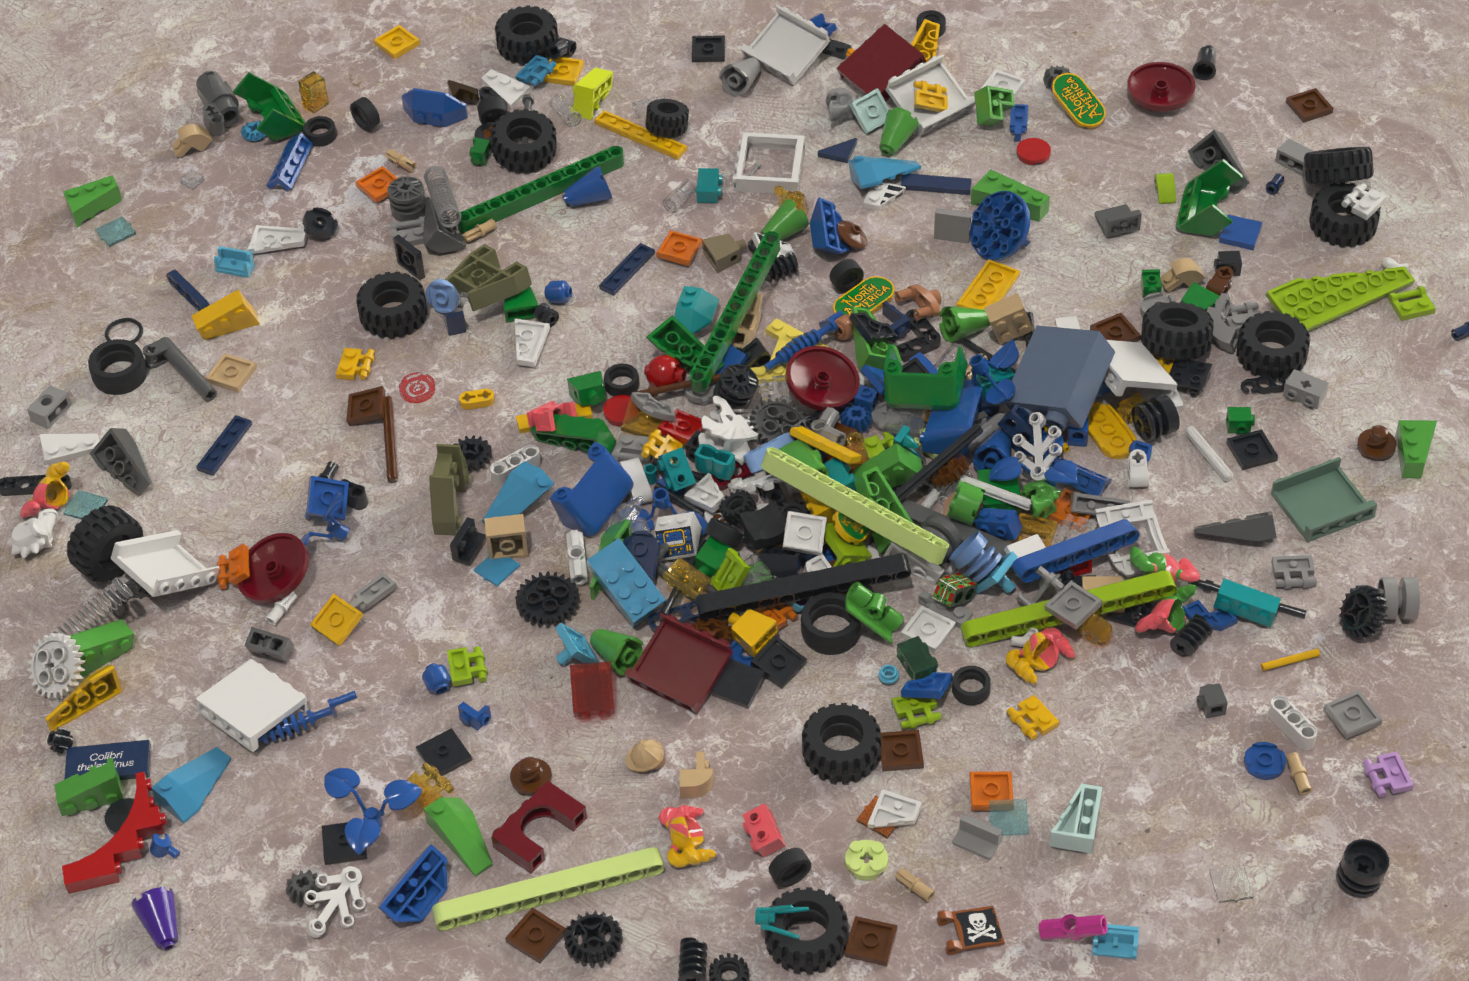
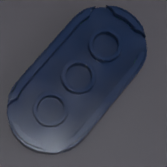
[623,531,660,583]

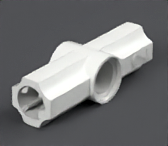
[566,530,588,586]

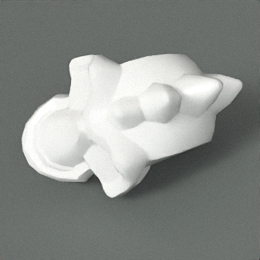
[7,509,58,558]

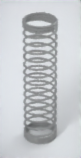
[424,166,461,228]
[53,577,133,635]

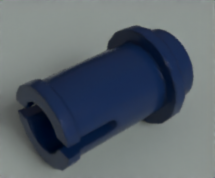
[1266,173,1285,194]
[1451,321,1469,340]

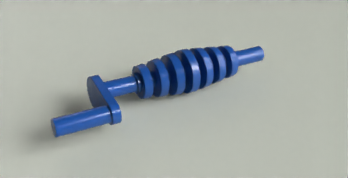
[764,310,843,371]
[257,691,357,744]

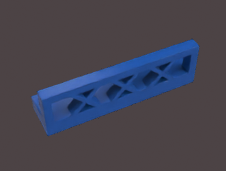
[266,133,313,191]
[1033,454,1112,496]

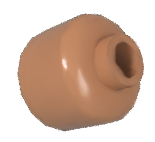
[833,314,854,341]

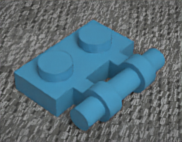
[515,55,557,87]

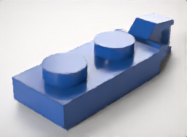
[1010,104,1028,142]

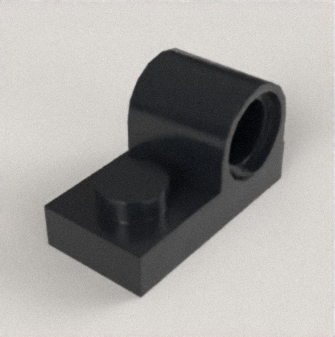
[740,338,771,368]

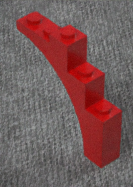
[62,772,167,894]

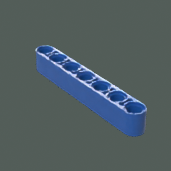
[1012,519,1140,583]

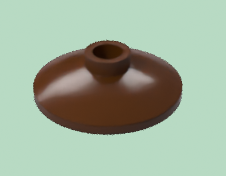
[837,220,867,249]

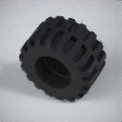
[645,99,689,138]

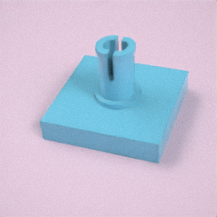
[975,551,1018,594]
[555,623,600,668]

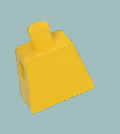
[728,609,779,658]

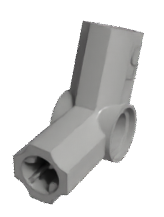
[811,407,847,446]

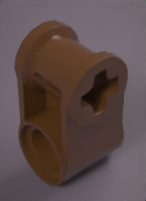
[1206,266,1233,296]

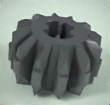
[1043,65,1070,91]
[286,869,322,907]

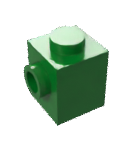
[1226,407,1255,434]

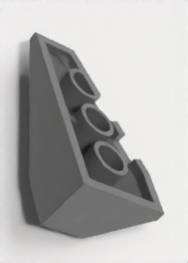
[1188,130,1250,194]
[423,197,466,254]
[89,428,151,496]
[1194,511,1277,544]

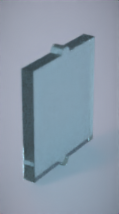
[95,216,136,247]
[63,490,108,520]
[988,799,1030,835]

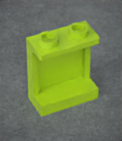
[823,523,872,567]

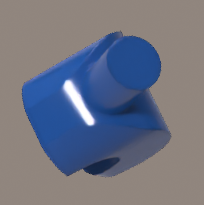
[150,833,180,859]

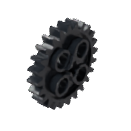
[515,571,580,627]

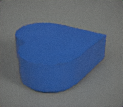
[1129,441,1152,463]

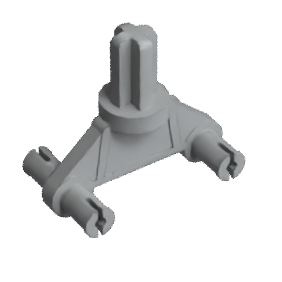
[1017,566,1064,606]

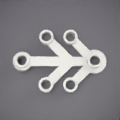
[1013,412,1062,482]
[728,469,793,493]
[304,866,365,938]

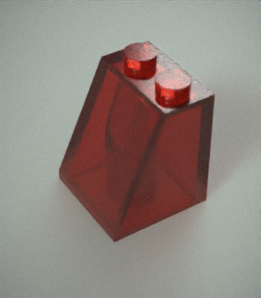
[570,661,615,720]

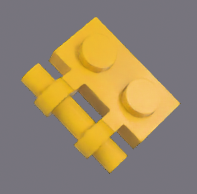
[913,80,948,112]
[336,348,375,380]
[641,429,683,463]
[1006,695,1060,740]

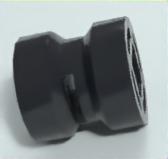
[534,303,559,327]

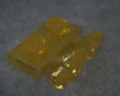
[662,557,711,599]
[407,763,455,808]

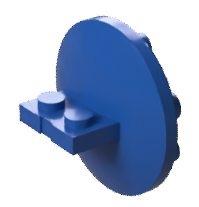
[970,191,1030,261]

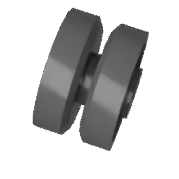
[921,515,962,565]

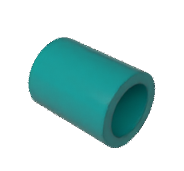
[644,464,658,485]

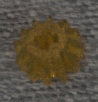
[1078,614,1113,645]

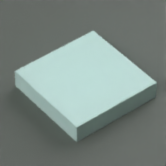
[849,88,889,134]

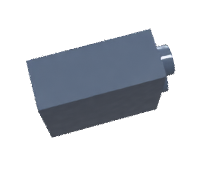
[1004,325,1115,432]

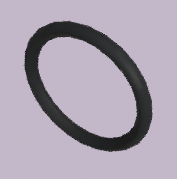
[105,318,143,343]

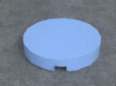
[426,279,460,314]

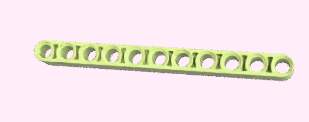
[761,447,949,565]
[432,847,665,931]

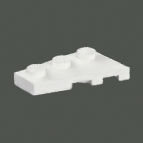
[481,69,531,110]
[248,225,308,254]
[515,319,550,367]
[40,433,100,465]
[883,541,944,585]

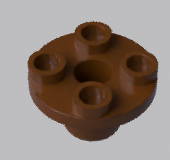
[1357,425,1397,460]
[510,757,552,796]

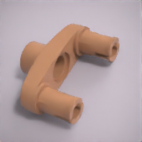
[894,284,942,321]

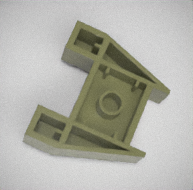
[445,244,532,311]
[429,444,472,536]

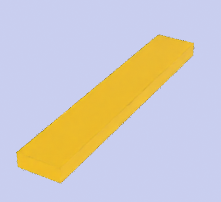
[594,110,687,160]

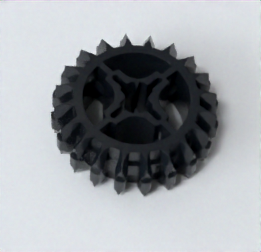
[1338,585,1388,639]
[564,910,623,968]

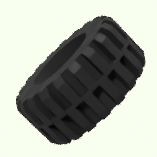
[495,5,558,65]
[491,109,556,173]
[1304,146,1374,184]
[1309,182,1381,247]
[356,272,428,339]
[1141,301,1214,361]
[1236,311,1310,379]
[67,505,144,582]
[802,703,881,784]
[764,887,848,974]

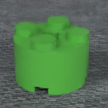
[947,481,986,526]

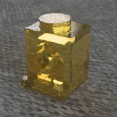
[1117,392,1145,424]

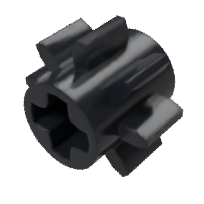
[47,727,74,754]

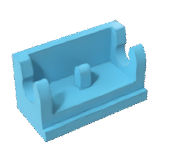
[214,246,255,278]
[1092,924,1139,959]

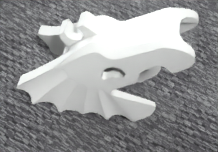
[698,396,758,465]

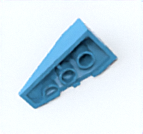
[848,156,922,189]
[482,461,555,524]
[152,747,231,824]

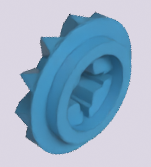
[241,120,267,141]

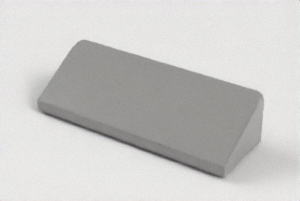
[1070,492,1130,515]

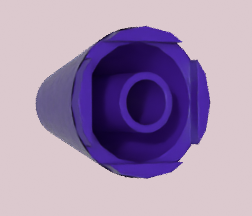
[131,887,178,951]

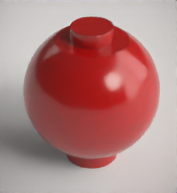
[644,355,687,387]

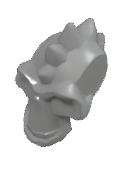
[825,88,859,123]

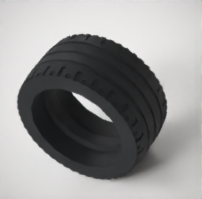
[88,339,147,395]
[801,592,861,655]

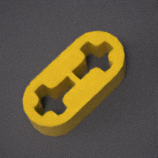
[459,389,495,410]

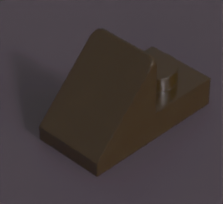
[447,80,479,105]

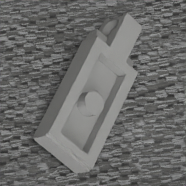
[349,573,397,612]
[918,591,973,628]

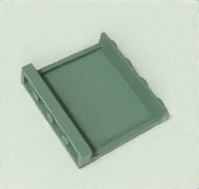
[1271,457,1377,543]

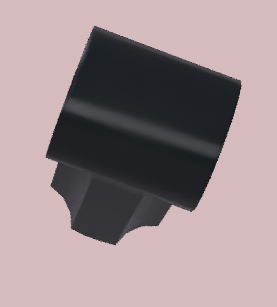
[548,37,577,59]

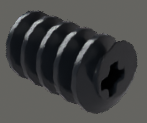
[766,252,798,281]
[1170,614,1213,656]
[678,937,708,981]

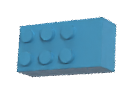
[587,538,666,628]

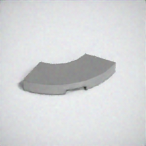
[631,392,676,421]

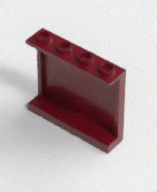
[836,24,926,102]
[624,613,733,714]

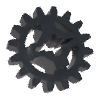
[453,435,492,472]

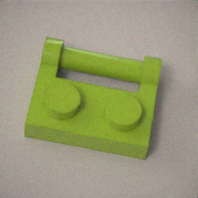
[1388,286,1436,321]
[710,548,750,591]

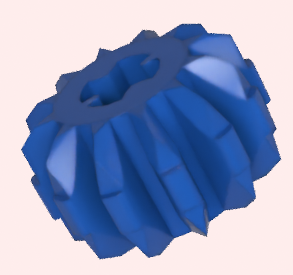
[841,404,872,435]

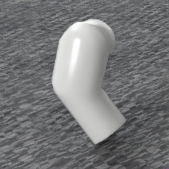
[1382,257,1409,271]
[1010,628,1039,647]

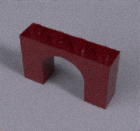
[491,781,587,874]

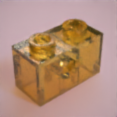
[298,71,329,114]

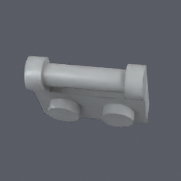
[390,216,425,247]
[613,433,657,465]

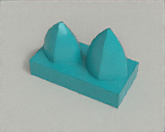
[893,425,920,458]

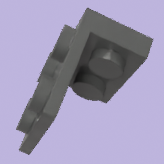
[1094,204,1142,237]

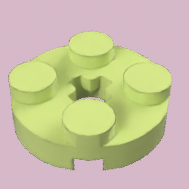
[845,840,888,881]

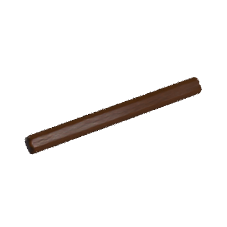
[383,396,398,483]

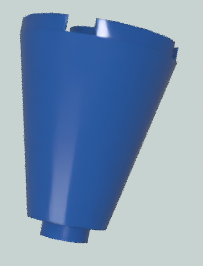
[562,166,612,207]
[973,429,1012,470]

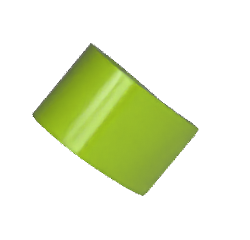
[1154,173,1176,204]

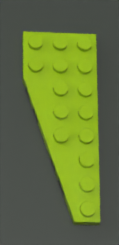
[1265,267,1415,331]

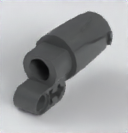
[196,70,239,137]

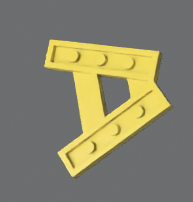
[750,318,830,385]

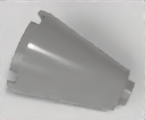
[719,58,761,96]

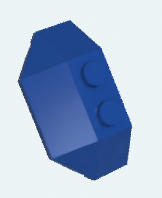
[401,88,468,127]
[809,197,850,254]
[378,844,447,922]

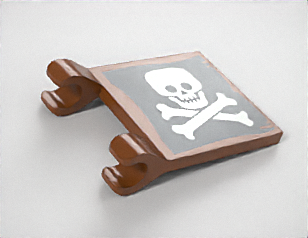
[936,906,1005,955]

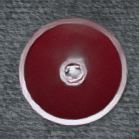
[1127,62,1196,111]
[785,346,860,411]
[237,533,309,604]

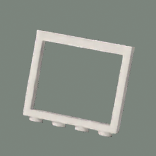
[733,132,805,195]

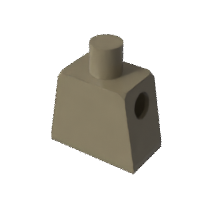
[702,234,747,273]

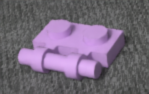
[1363,752,1414,798]

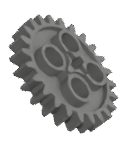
[749,398,810,445]

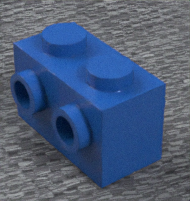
[974,508,1022,541]

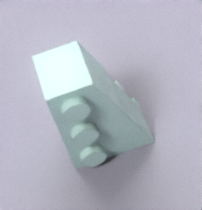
[1049,783,1102,854]

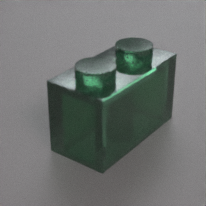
[897,636,939,680]

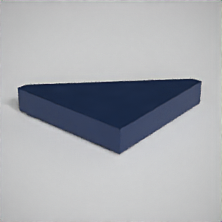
[818,138,858,163]

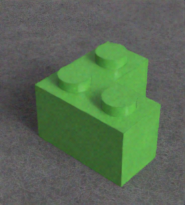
[974,85,1015,126]

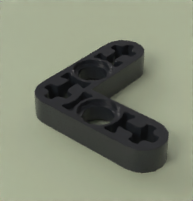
[896,309,941,363]

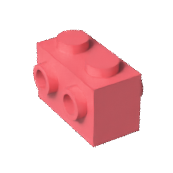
[742,803,786,857]

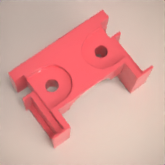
[527,401,577,432]

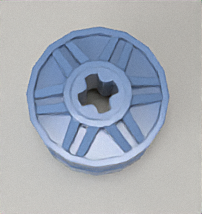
[949,531,1002,583]

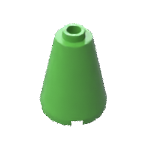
[879,107,919,156]
[760,199,809,241]
[939,306,990,343]
[590,629,644,675]

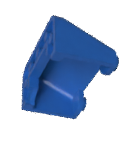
[919,386,983,459]
[549,442,634,536]

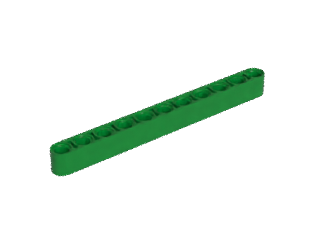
[456,146,624,234]
[689,231,780,393]

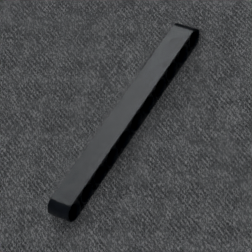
[695,553,912,620]

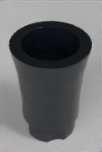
[1192,45,1216,80]

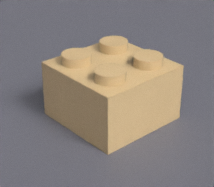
[984,293,1033,345]
[484,514,529,559]

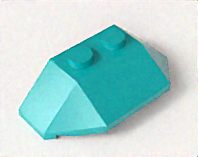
[674,286,719,335]

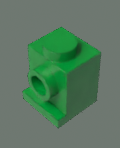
[469,138,492,166]
[1140,269,1162,298]

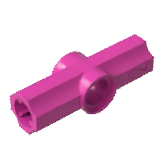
[1038,914,1108,941]

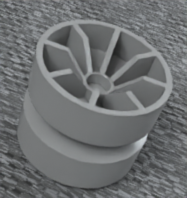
[1377,577,1420,620]

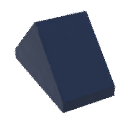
[442,311,466,336]

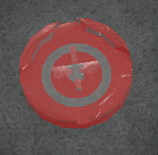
[399,372,436,403]

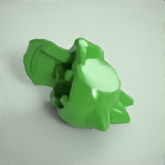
[1021,481,1061,520]

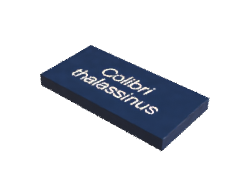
[64,740,151,780]

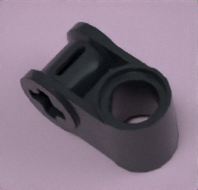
[341,479,368,510]
[757,483,785,506]

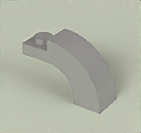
[1207,293,1239,353]

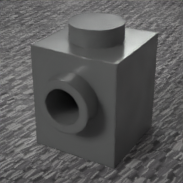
[1196,683,1228,718]

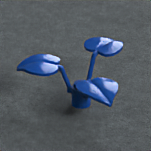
[962,339,1019,405]
[989,433,1078,487]
[623,474,707,537]
[301,492,350,546]
[324,768,422,855]

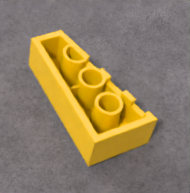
[911,19,940,62]

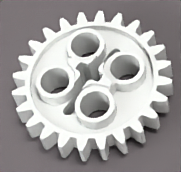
[27,633,85,699]

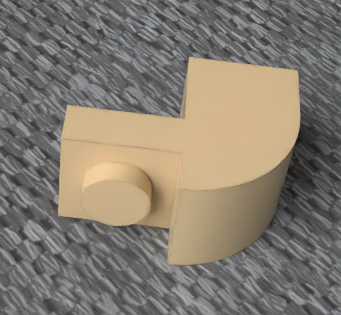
[171,124,212,158]
[1160,258,1205,293]
[680,752,714,799]

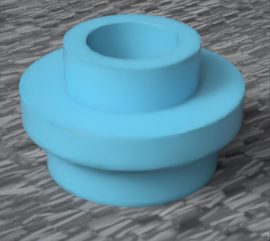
[879,665,899,684]

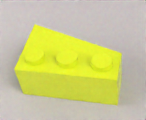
[573,67,613,120]

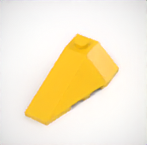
[45,665,123,732]

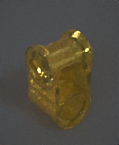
[846,432,868,469]

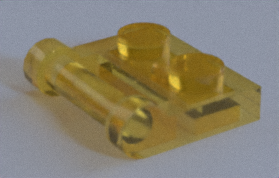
[774,186,809,216]
[1011,513,1058,547]

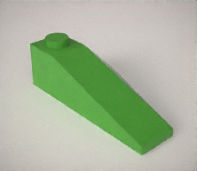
[851,306,902,371]
[589,520,632,600]
[424,797,493,877]

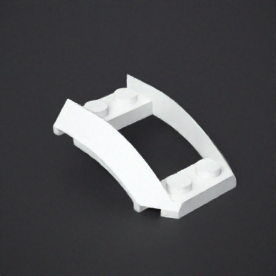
[1095,499,1170,577]

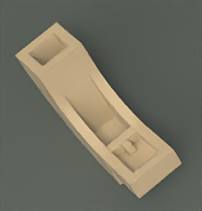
[730,293,763,348]

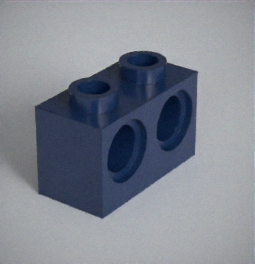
[997,403,1045,451]

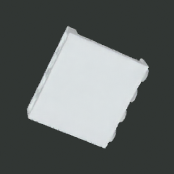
[740,5,830,86]
[886,54,976,137]
[1103,340,1178,398]
[111,530,220,597]
[196,659,308,752]

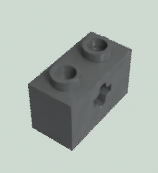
[245,627,294,663]

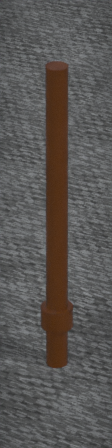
[635,373,721,397]

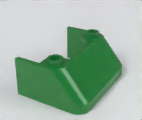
[232,72,305,141]
[1176,159,1243,236]
[883,344,968,410]

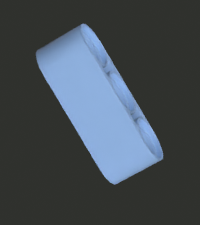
[743,432,795,473]

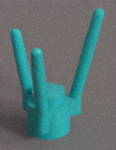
[755,905,809,939]

